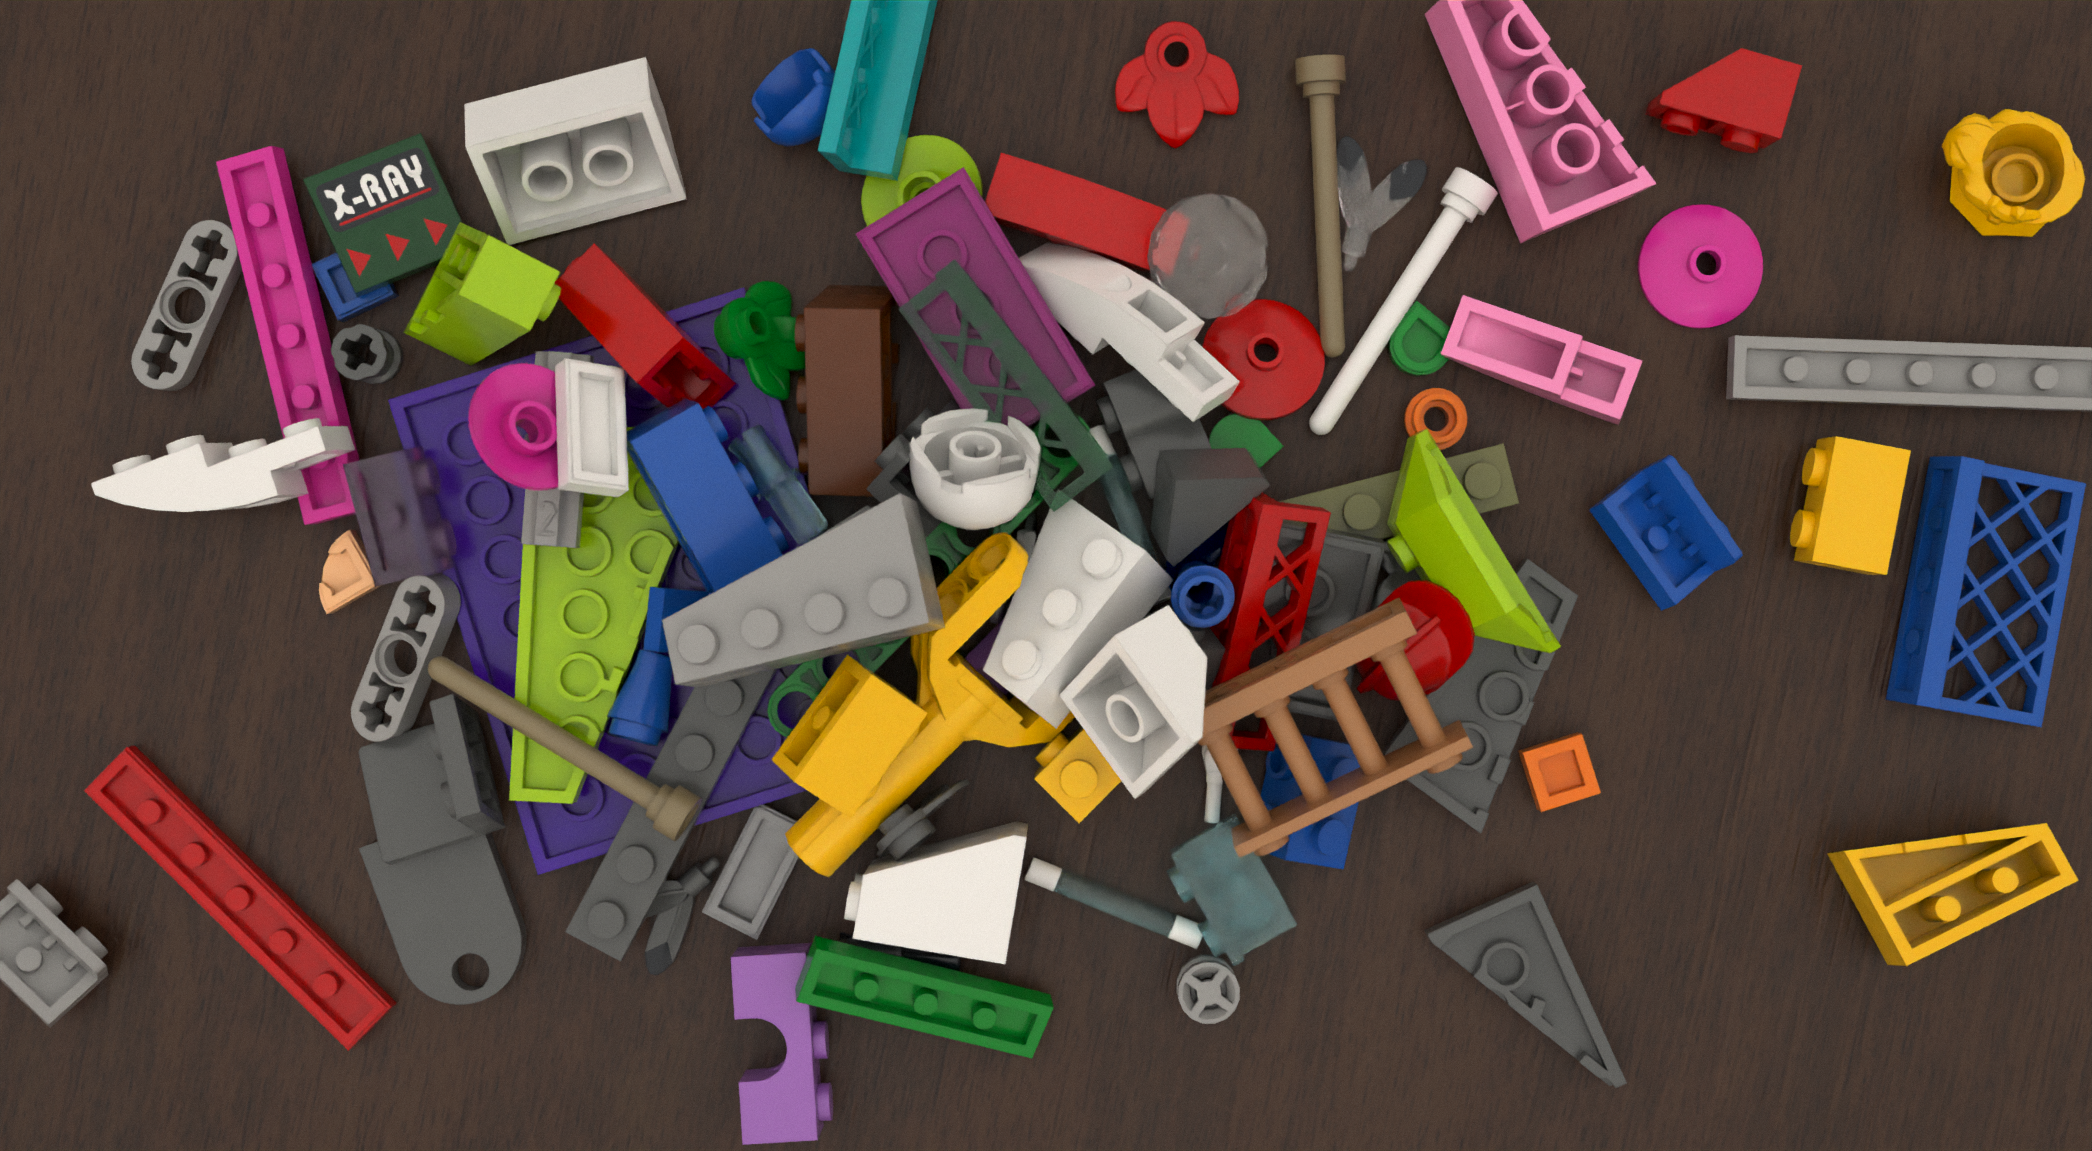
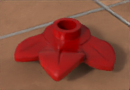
[1115,21,1239,148]

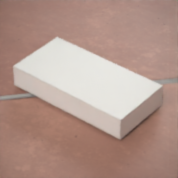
[555,358,629,497]

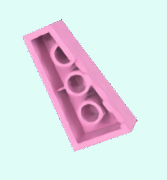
[1425,0,1656,243]

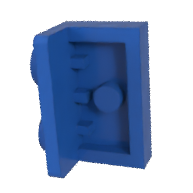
[1589,455,1743,611]
[1261,733,1360,870]

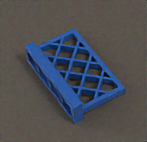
[1886,456,2086,727]

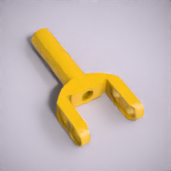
[785,532,1075,878]

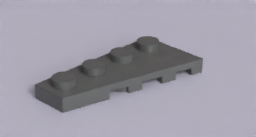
[1382,559,1578,834]

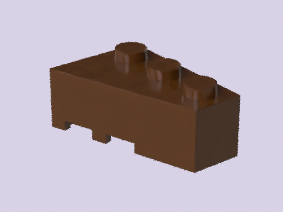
[795,285,900,497]

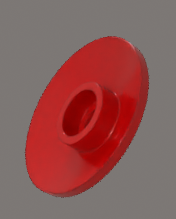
[1202,299,1325,420]

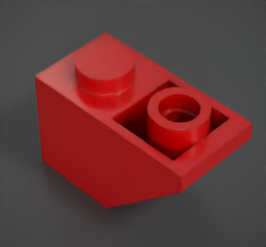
[1645,48,1802,153]

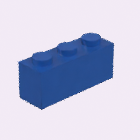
[627,399,789,595]

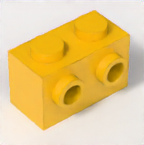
[1790,436,1911,575]
[771,654,928,819]
[1034,726,1121,823]

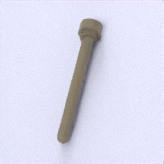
[1295,54,1346,358]
[428,656,702,842]

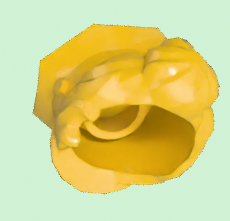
[1941,109,2085,237]

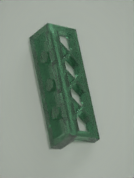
[898,259,1115,512]

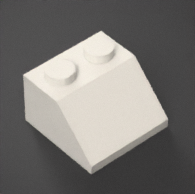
[1059,605,1207,799]

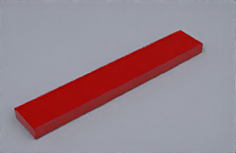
[84,745,397,1051]

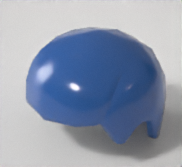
[751,48,835,147]

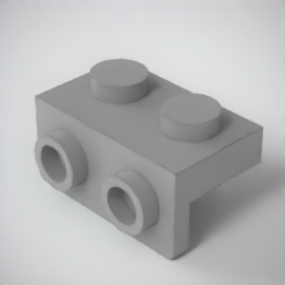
[0,879,109,1028]

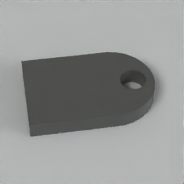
[359,833,527,1005]

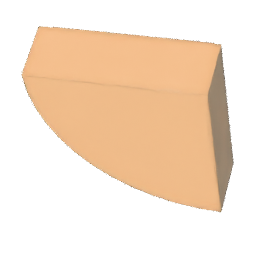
[319,530,386,614]

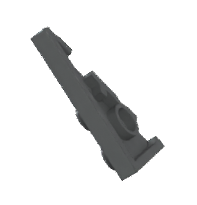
[1424,881,1627,1088]

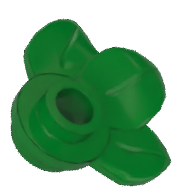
[714,281,805,401]

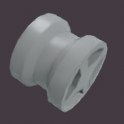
[1176,954,1240,1024]

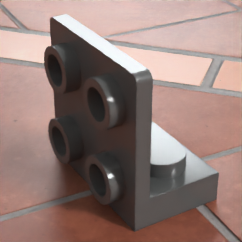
[359,694,505,865]

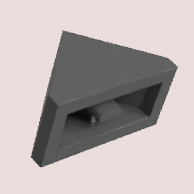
[1150,448,1271,567]

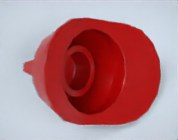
[1355,580,1475,701]

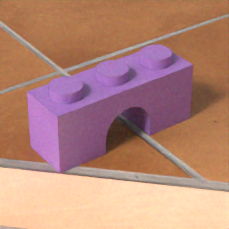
[731,943,833,1145]

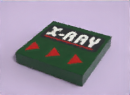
[303,133,462,297]

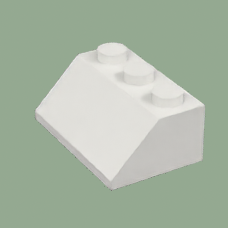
[464,57,687,245]

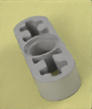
[131,220,242,391]
[351,573,461,742]

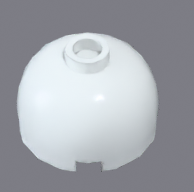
[909,408,1041,530]

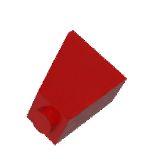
[554,243,736,409]

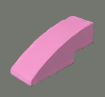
[1441,295,1643,425]

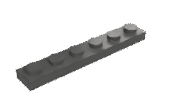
[565,669,777,962]

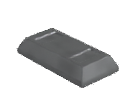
[702,804,799,940]

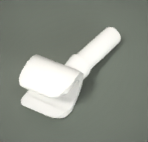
[1202,745,1238,823]

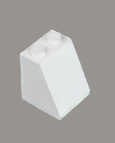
[844,822,1028,964]

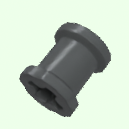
[331,324,403,384]

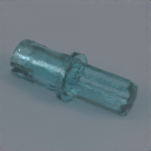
[728,424,828,545]

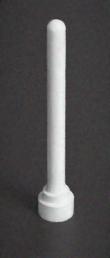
[1309,167,1498,435]

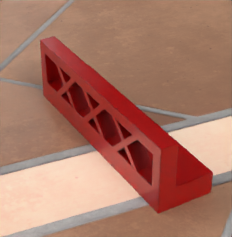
[1210,492,1331,751]

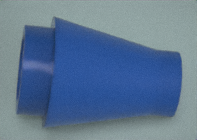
[1171,561,1235,628]
[607,650,673,747]

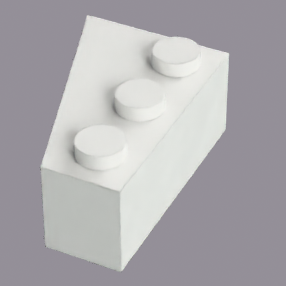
[983,489,1173,729]

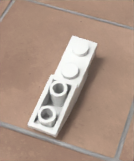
[1019,243,1240,422]
[91,418,355,512]

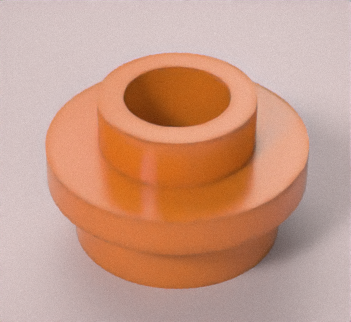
[1404,388,1467,450]

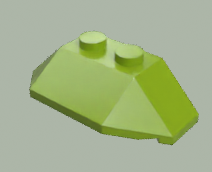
[1387,429,1561,653]

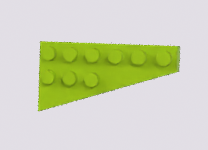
[509,427,679,804]

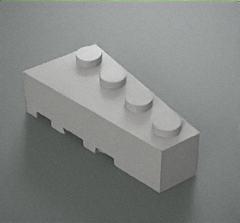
[662,493,945,688]

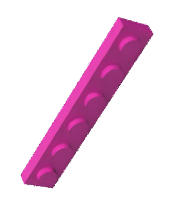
[216,146,372,525]

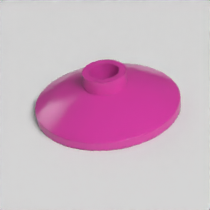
[1638,204,1763,329]
[468,363,558,491]

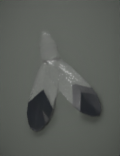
[1337,136,1427,271]

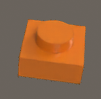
[1518,732,1601,812]

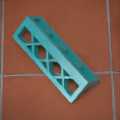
[818,0,938,181]

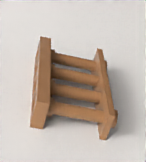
[1198,598,1473,858]

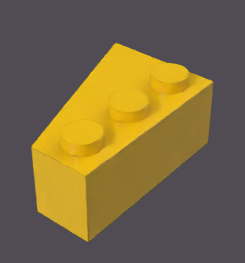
[1827,823,2079,966]

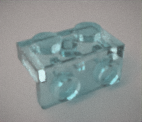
[1166,814,1297,966]

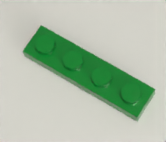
[795,936,1054,1058]

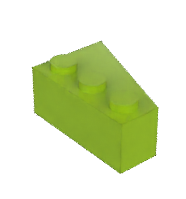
[404,222,561,366]

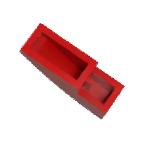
[985,153,1189,279]

